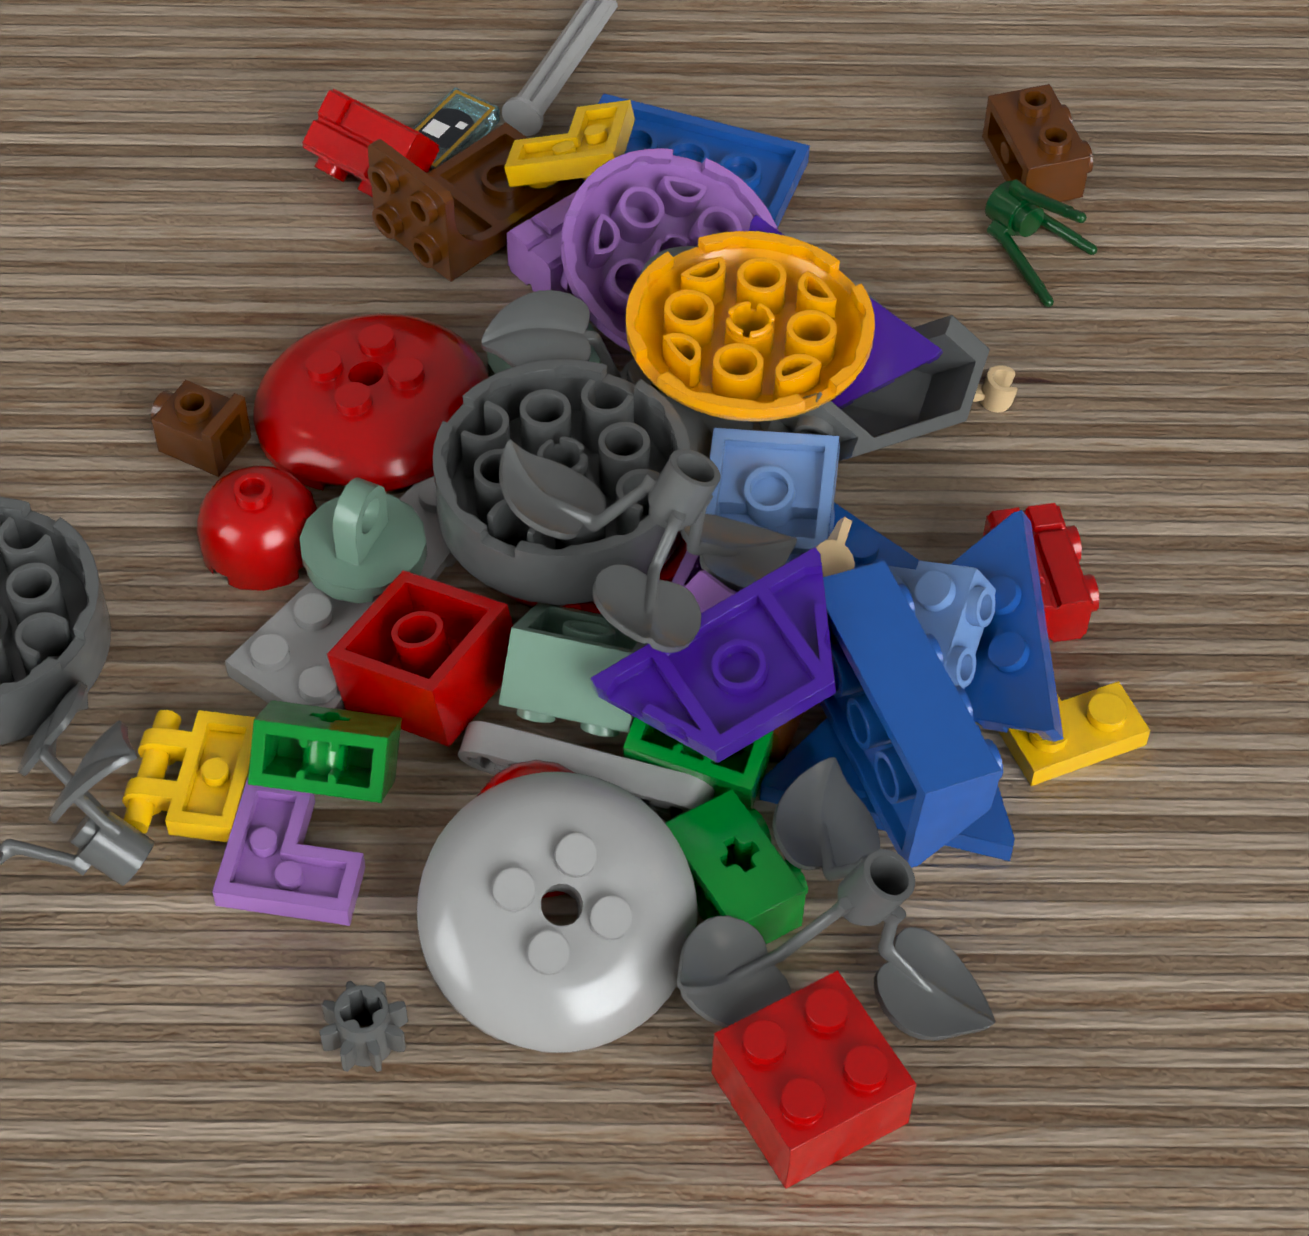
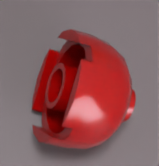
[197,466,317,591]

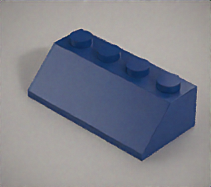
[820,560,1003,868]

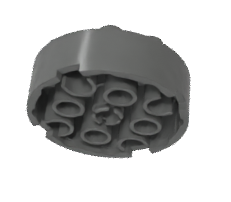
[433,359,691,606]
[0,497,111,745]

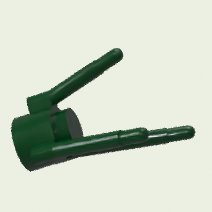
[985,179,1097,307]

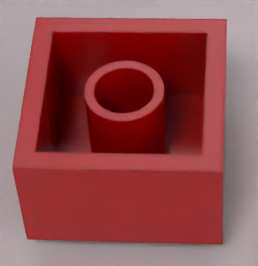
[327,570,513,747]
[711,970,916,1189]

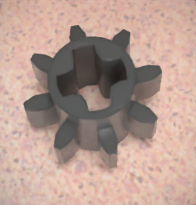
[319,981,408,1072]

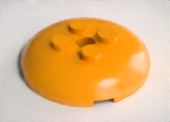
[626,231,875,422]

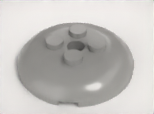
[417,772,697,1053]

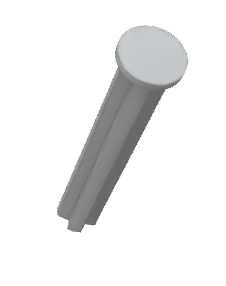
[502,0,618,136]

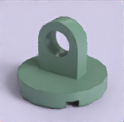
[300,477,427,604]

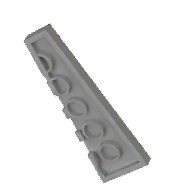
[225,476,457,710]

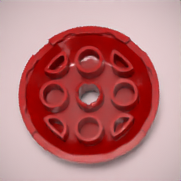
[253,313,489,492]

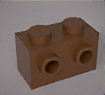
[982,84,1093,202]

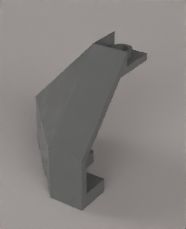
[758,295,990,461]

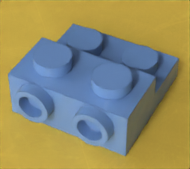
[705,428,840,564]
[888,560,996,689]

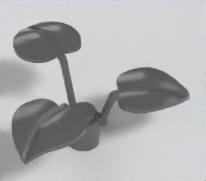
[481,246,754,459]
[499,439,797,653]
[0,681,155,886]
[677,757,996,1041]

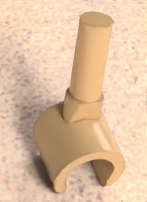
[973,365,1018,412]

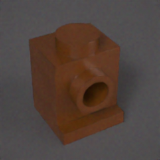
[151,380,252,477]

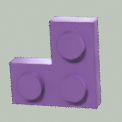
[212,777,366,926]

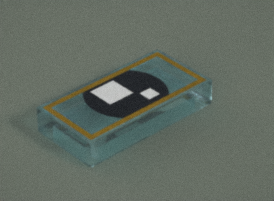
[413,87,500,173]

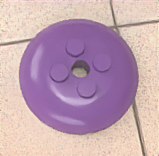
[561,148,778,353]

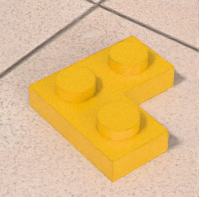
[504,100,635,188]
[998,681,1151,786]

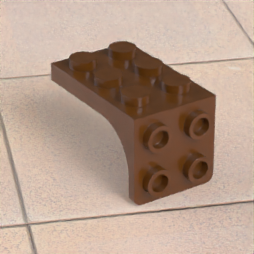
[368,122,582,282]

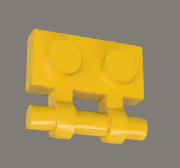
[122,710,255,842]

